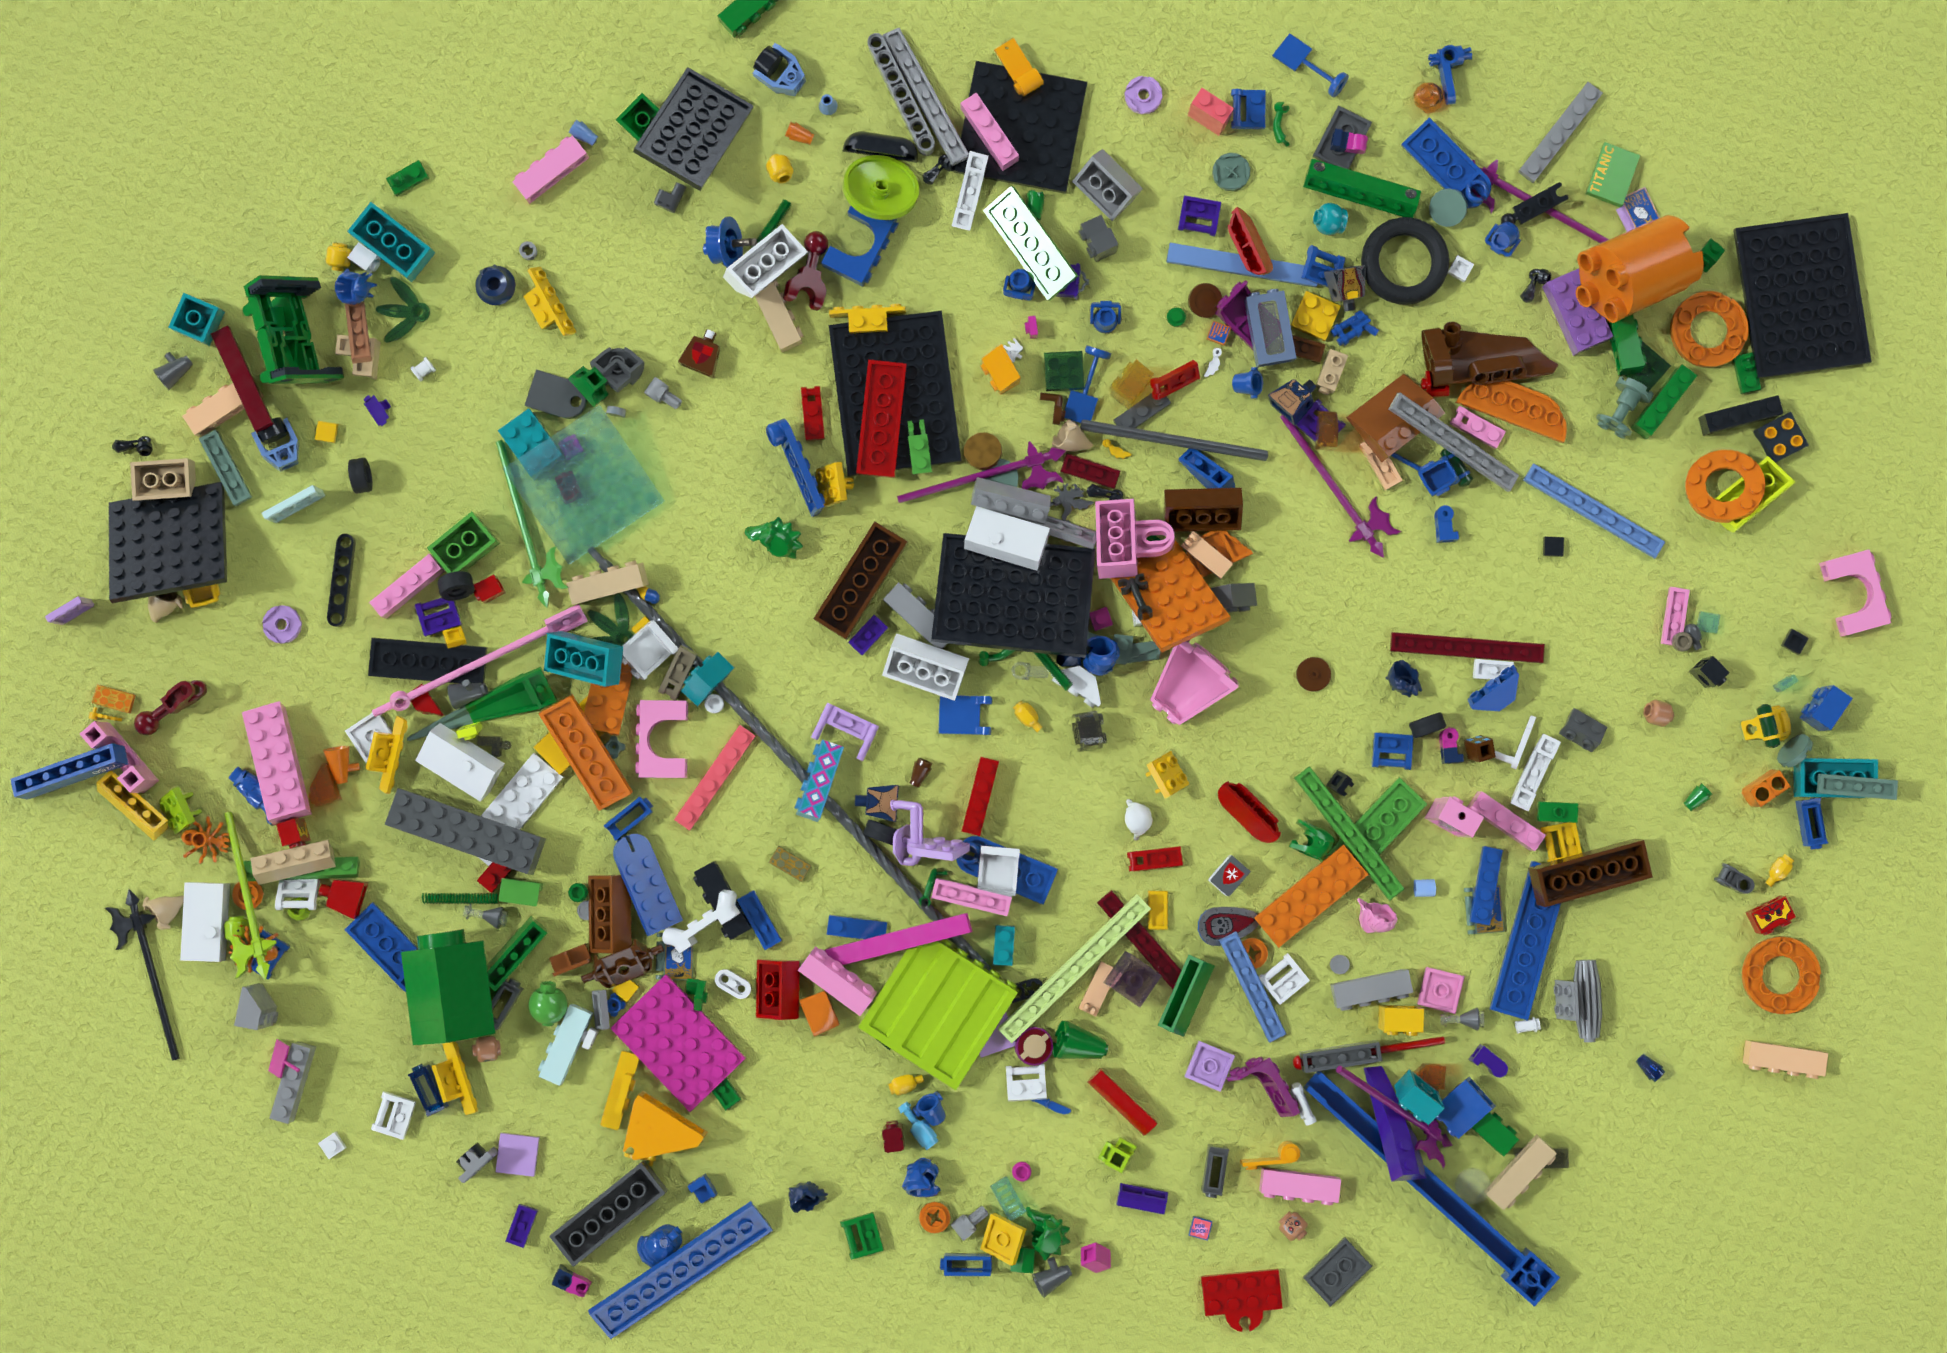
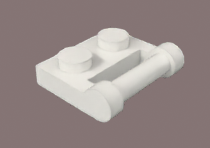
[275,879,320,910]
[1259,953,1310,1005]
[1006,1064,1047,1102]
[1290,1082,1317,1126]
[371,1091,416,1140]

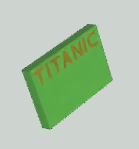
[1586,142,1640,208]

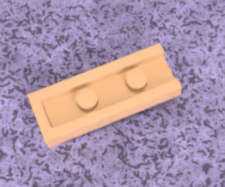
[1181,531,1233,579]
[1078,961,1118,1017]

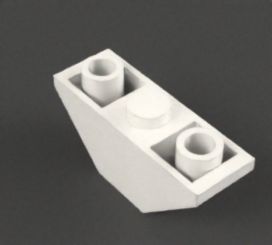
[1051,666,1101,708]

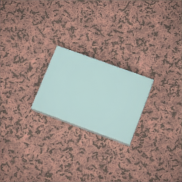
[262,485,325,523]

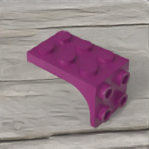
[1216,280,1282,350]
[1226,1056,1300,1117]

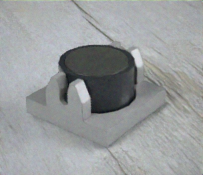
[456,1142,498,1183]

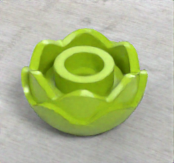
[287,897,311,921]

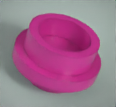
[1012,1162,1031,1182]

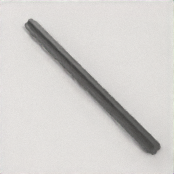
[1080,420,1268,461]

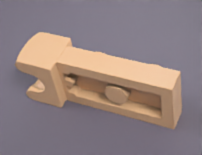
[1359,442,1403,490]

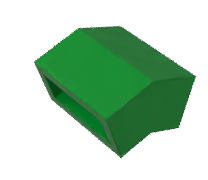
[1010,1246,1035,1273]

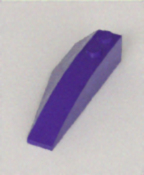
[1364,1066,1427,1182]

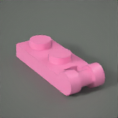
[1450,406,1506,449]

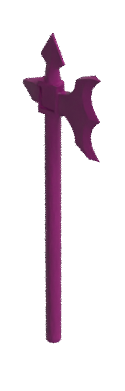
[1471,159,1609,243]
[1280,415,1401,558]
[897,441,1066,503]
[1336,1066,1453,1170]

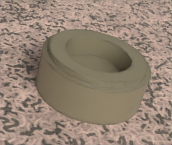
[1672,632,1693,652]

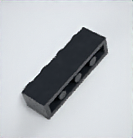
[1698,395,1783,436]
[693,861,752,940]

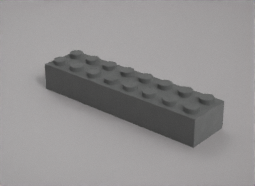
[385,788,546,875]

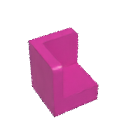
[1081,1242,1111,1273]

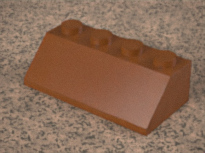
[588,875,632,954]

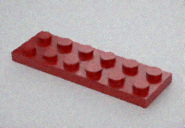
[856,360,907,478]

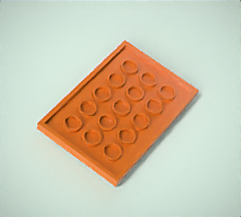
[1111,540,1230,652]

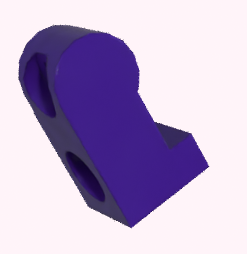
[1468,1044,1508,1078]

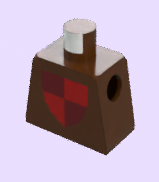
[678,329,720,378]

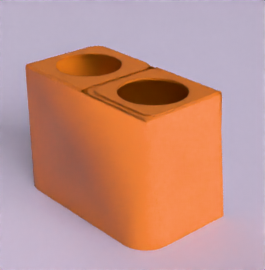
[1742,769,1791,807]
[799,990,840,1037]

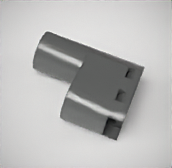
[654,182,686,213]

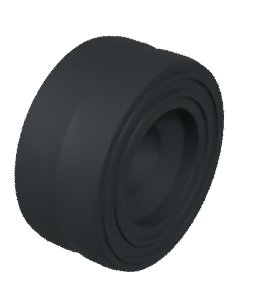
[348,458,373,494]
[438,571,475,601]
[1409,712,1446,738]
[863,819,897,845]

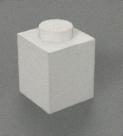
[347,242,381,274]

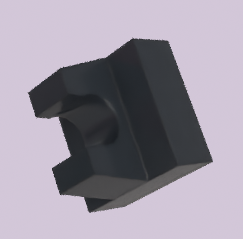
[1326,770,1354,796]

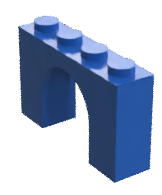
[821,206,899,287]

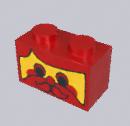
[276,818,311,849]
[1745,896,1796,935]

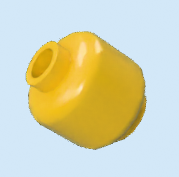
[766,154,793,184]
[326,243,352,271]

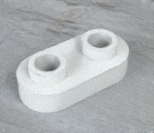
[715,969,751,999]

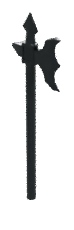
[104,889,180,1061]

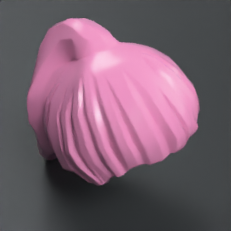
[1357,898,1397,933]

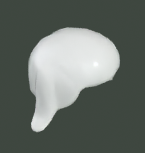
[1125,799,1153,840]

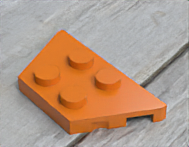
[1185,531,1253,577]

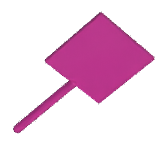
[268,1039,300,1078]

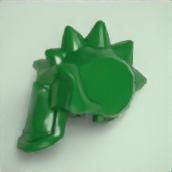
[745,517,803,559]
[1026,1207,1070,1261]

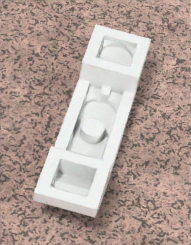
[952,151,988,231]
[1510,734,1561,811]

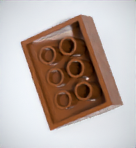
[1346,374,1445,462]

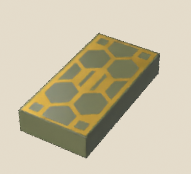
[768,846,812,882]

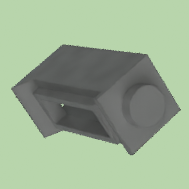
[491,978,524,1030]
[1201,1144,1229,1198]

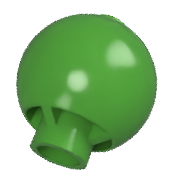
[528,981,568,1026]

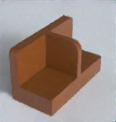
[549,943,593,977]

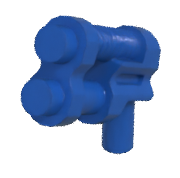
[1330,310,1379,346]

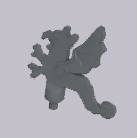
[1050,483,1094,523]

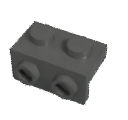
[1559,708,1607,752]

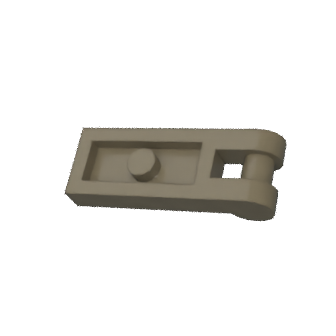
[658,645,698,701]

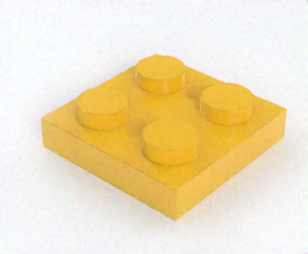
[1290,291,1341,342]
[980,1213,1026,1266]

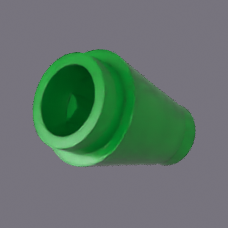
[1683,783,1713,811]

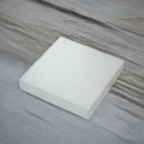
[345,713,392,763]

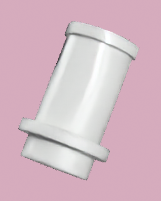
[1515,1017,1541,1034]

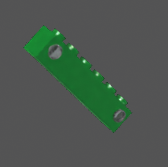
[1303,159,1421,218]

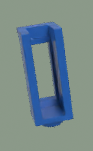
[604,797,653,841]
[1795,798,1828,850]
[940,1253,992,1276]

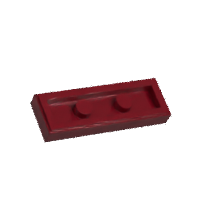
[1060,453,1121,490]

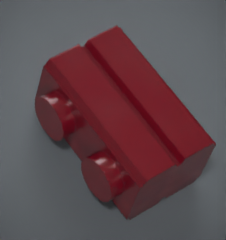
[882,1120,905,1153]

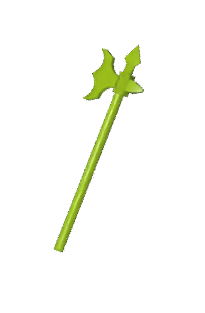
[225,812,277,980]

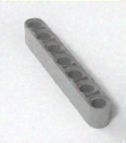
[868,33,935,156]

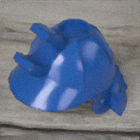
[637,1224,682,1268]

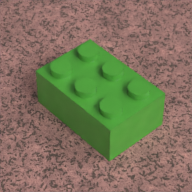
[427,511,500,573]

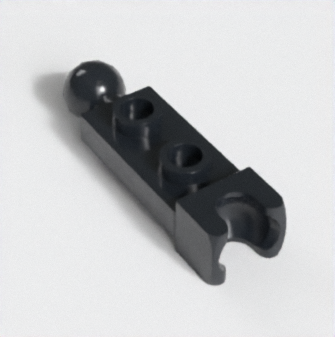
[1501,182,1569,225]

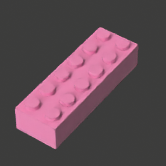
[242,701,312,825]

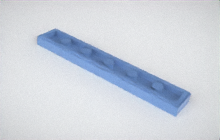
[1219,931,1286,1043]

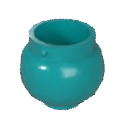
[1313,203,1348,236]

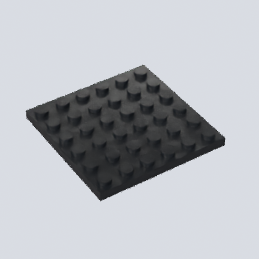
[954,61,1087,194]
[109,482,227,604]

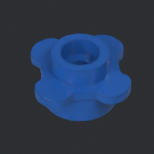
[607,993,626,1017]

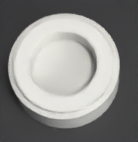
[704,694,724,713]

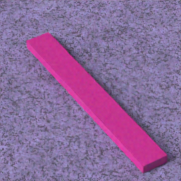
[824,913,973,965]

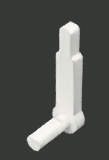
[1495,715,1536,769]

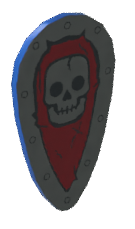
[1198,907,1259,946]

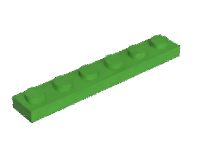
[243,857,360,881]

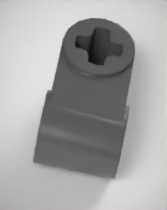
[1714,863,1755,894]

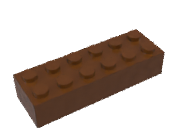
[813,521,908,641]
[1528,839,1653,907]

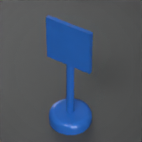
[1272,33,1349,98]
[1065,345,1112,423]

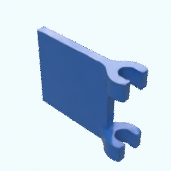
[939,696,992,735]

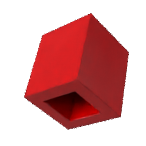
[473,574,506,604]

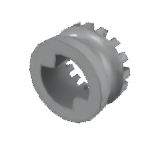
[519,241,537,260]

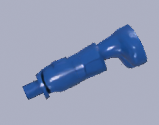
[229,767,274,826]

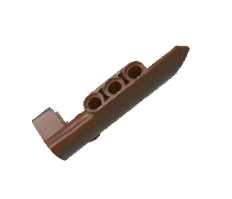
[1421,322,1558,387]

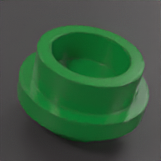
[1167,307,1186,327]
[568,883,588,902]

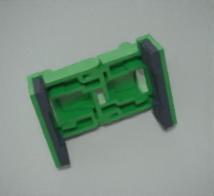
[243,275,344,384]

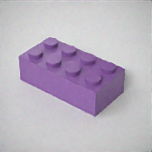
[1542,269,1613,356]

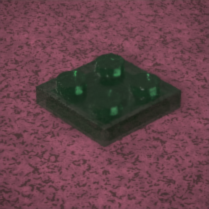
[1616,341,1671,392]
[1044,351,1084,392]

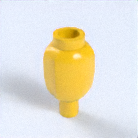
[1013,701,1043,732]
[1765,854,1794,887]
[888,1074,924,1096]

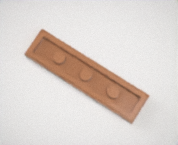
[345,302,372,364]

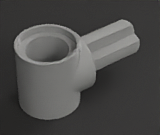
[644,377,682,409]
[951,1206,988,1241]

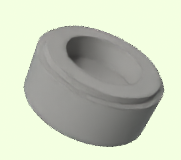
[606,406,626,418]

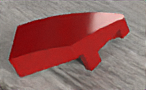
[410,684,444,717]

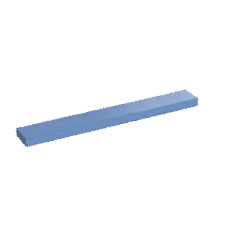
[1166,243,1317,288]
[1523,463,1665,559]

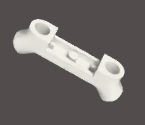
[662,890,740,954]

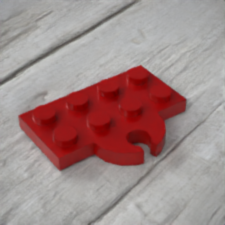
[1201,1268,1283,1332]

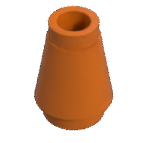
[785,122,814,145]

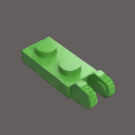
[908,419,932,475]

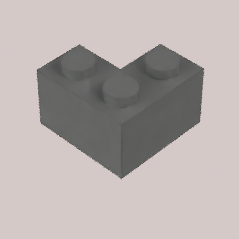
[1078,215,1118,262]
[1210,583,1258,613]

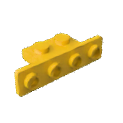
[523,267,576,336]
[829,304,906,333]
[366,716,408,794]
[432,1041,478,1115]
[600,1051,639,1130]

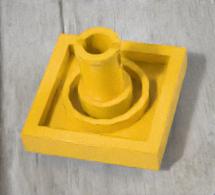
[816,462,854,507]

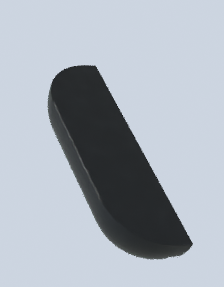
[842,131,918,163]

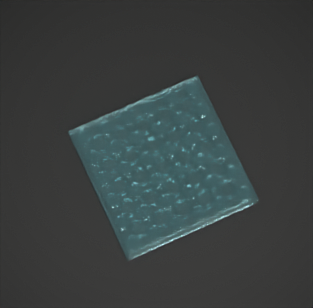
[503,405,664,564]

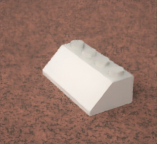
[723,224,808,298]

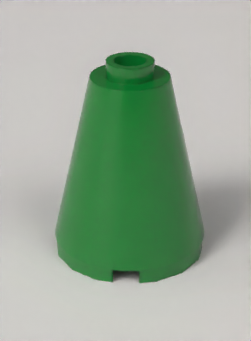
[1052,1020,1108,1059]

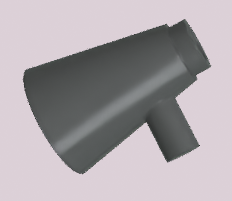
[153,352,193,391]
[448,679,488,709]
[1032,1257,1072,1298]

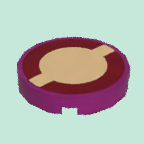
[1015,1027,1053,1066]

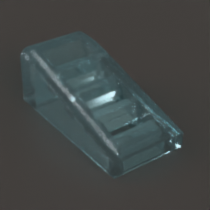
[990,1176,1026,1221]

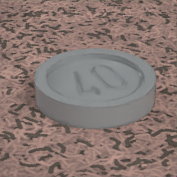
[577,901,589,920]
[1330,955,1350,974]

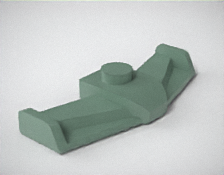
[1086,632,1161,665]

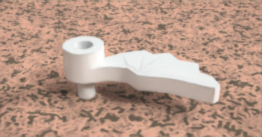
[1204,348,1222,377]

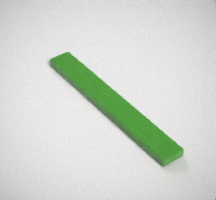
[1294,766,1405,901]

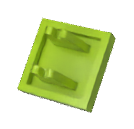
[159,786,202,835]

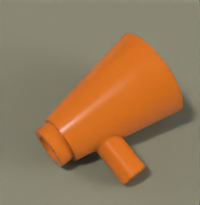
[323,746,360,784]

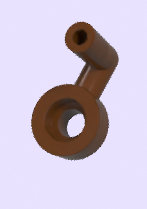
[1040,392,1066,425]

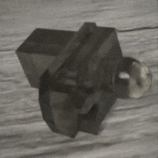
[477,736,512,758]

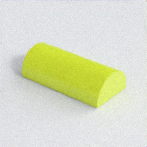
[1715,456,1795,532]

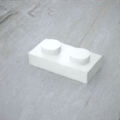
[1473,659,1514,680]

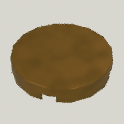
[964,432,1002,470]

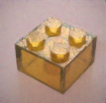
[1110,359,1154,409]

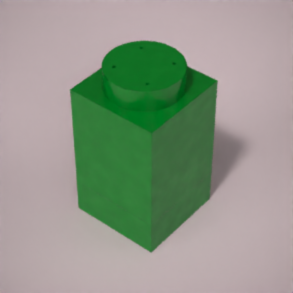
[401,929,495,1045]

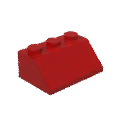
[756,959,800,1020]

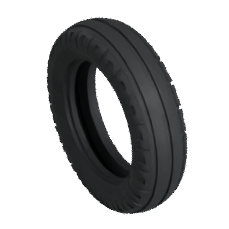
[1361,217,1449,305]

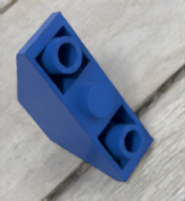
[1468,665,1519,711]

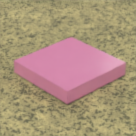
[1417,967,1465,1014]

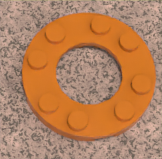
[1670,291,1748,368]
[1685,450,1765,523]
[1742,936,1821,1014]

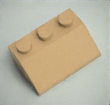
[130,458,196,501]

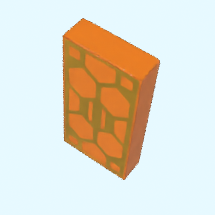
[92,685,136,713]

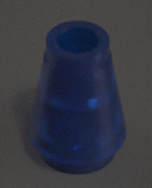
[1635,1053,1665,1082]

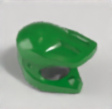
[1289,819,1335,860]

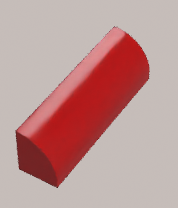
[1087,1068,1158,1136]

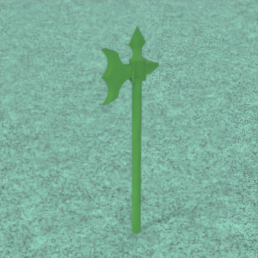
[496,440,568,608]

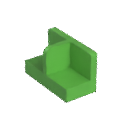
[499,878,543,906]

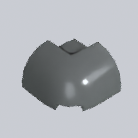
[590,347,645,393]

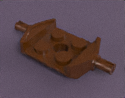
[581,939,664,988]

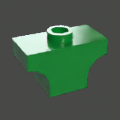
[568,366,609,407]
[1537,802,1578,823]

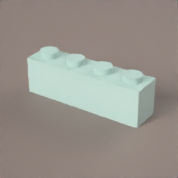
[538,1004,593,1086]

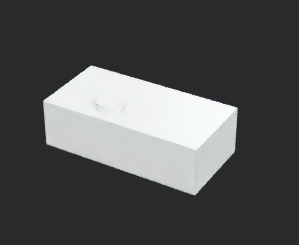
[964,506,1050,571]
[882,633,969,701]
[415,723,505,802]
[180,882,230,962]

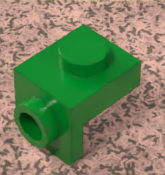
[1700,238,1725,273]
[686,979,708,1011]

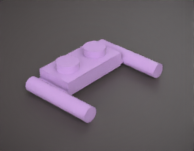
[811,703,879,761]

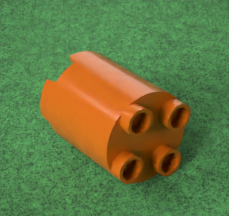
[1576,215,1704,323]

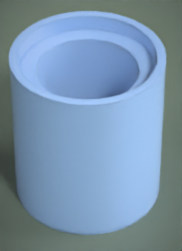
[1414,879,1436,897]

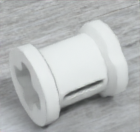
[411,357,436,382]

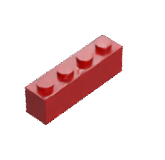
[961,757,999,836]

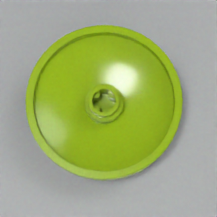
[843,155,919,220]

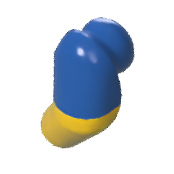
[636,586,660,604]

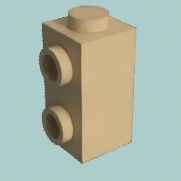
[1316,349,1348,395]

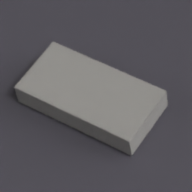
[592,990,610,1030]

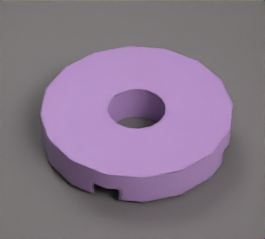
[1125,76,1162,115]
[262,605,302,644]

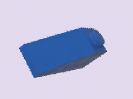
[1178,448,1235,488]
[826,914,887,939]

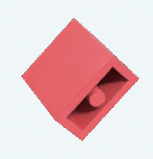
[1188,88,1234,136]

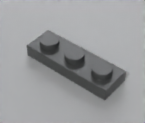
[1113,393,1171,428]

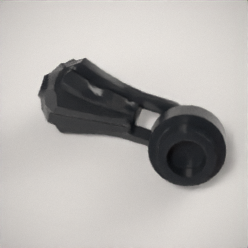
[922,154,958,185]
[1520,269,1551,303]
[112,436,153,456]
[1086,484,1124,500]

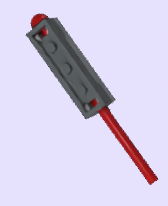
[1293,1036,1445,1073]

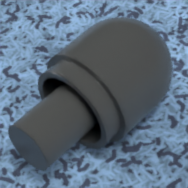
[1684,624,1702,650]

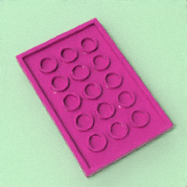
[611,974,746,1112]

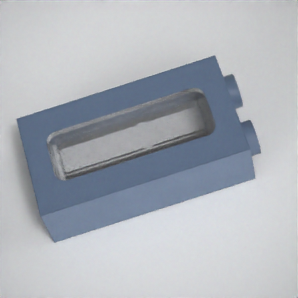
[1244,289,1296,367]

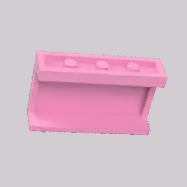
[931,878,1012,916]

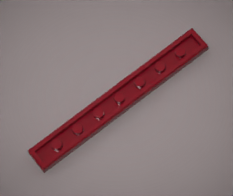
[1390,632,1545,664]

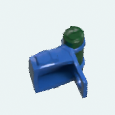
[1418,448,1473,497]

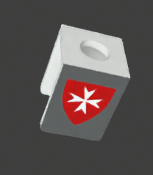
[1208,855,1251,896]

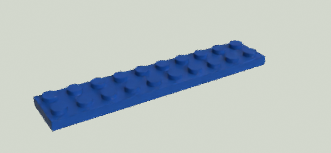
[588,1201,773,1339]

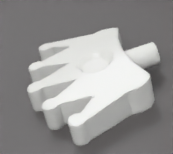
[1003,338,1023,363]

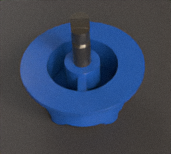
[703,216,757,268]

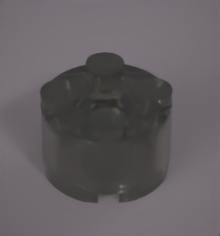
[1072,711,1107,752]

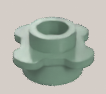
[604,736,626,759]

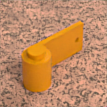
[994,38,1044,96]
[1240,1141,1300,1170]

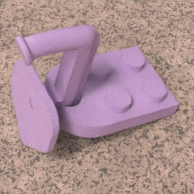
[890,800,970,866]

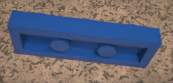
[737,890,782,950]

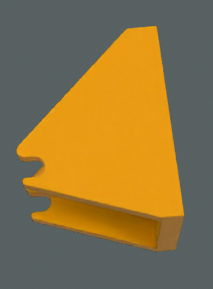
[623,1091,708,1160]

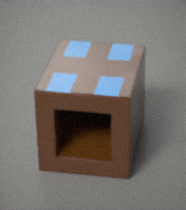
[1464,735,1496,763]

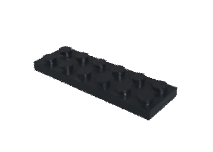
[368,638,488,684]

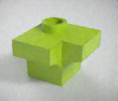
[1098,1137,1138,1173]

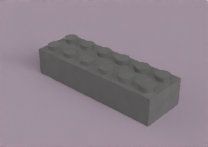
[549,1160,668,1267]

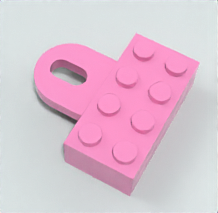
[1095,499,1175,579]

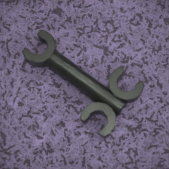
[1118,573,1153,621]

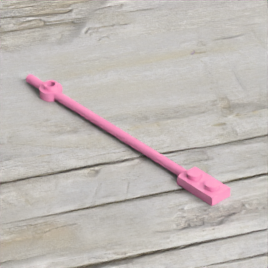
[372,604,588,717]

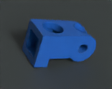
[1434,505,1459,543]

